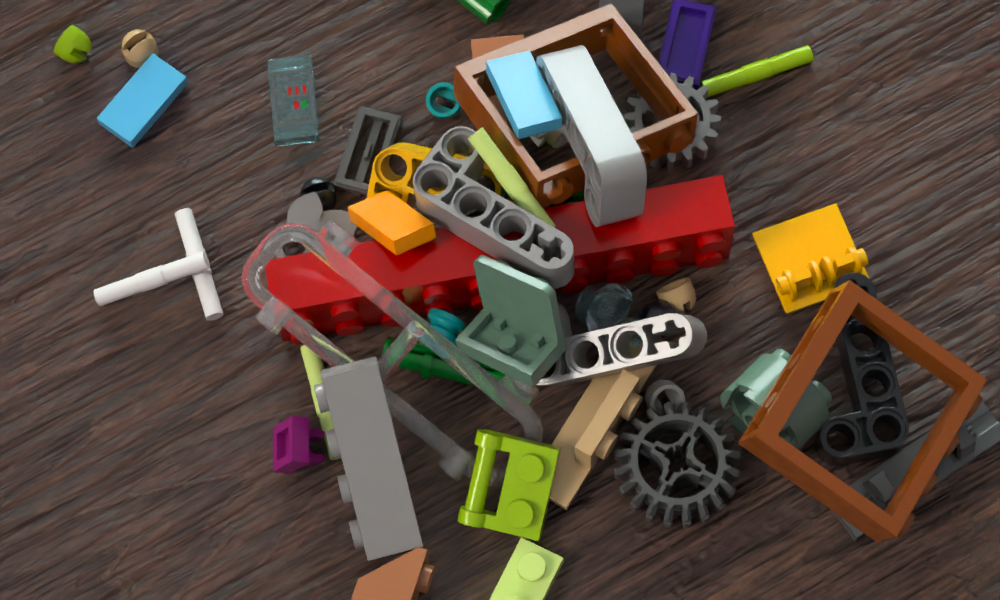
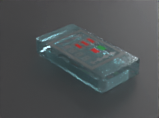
[267,55,320,146]

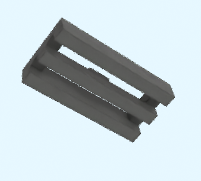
[333,105,403,197]

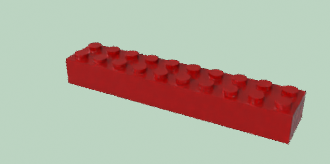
[264,175,735,344]

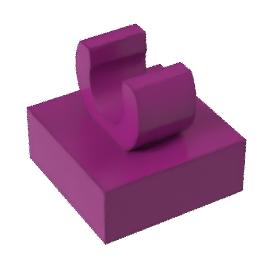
[273,416,325,474]

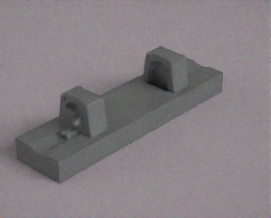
[831,401,1000,542]

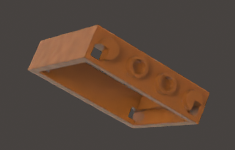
[454,3,698,208]
[738,280,987,542]

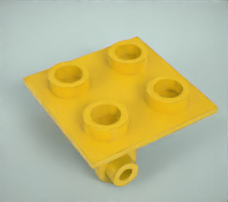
[752,203,870,315]

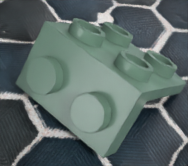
[455,255,566,388]

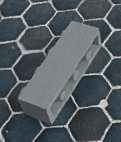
[314,356,423,561]

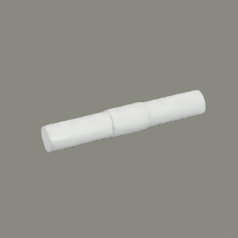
[175,208,224,321]
[94,251,210,306]

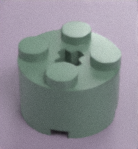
[720,348,832,450]

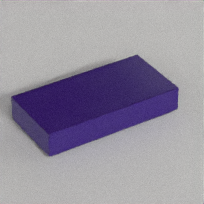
[658,0,717,90]

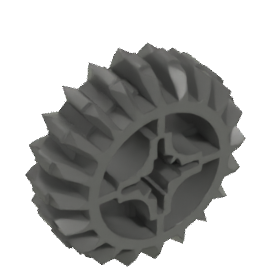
[614,402,741,528]

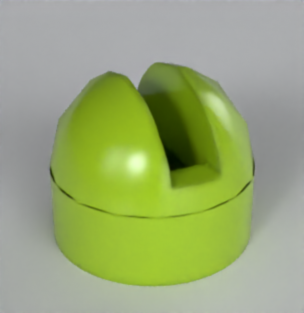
[53,25,92,64]

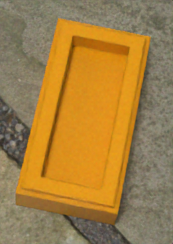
[348,190,436,255]

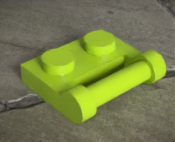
[457,429,561,541]

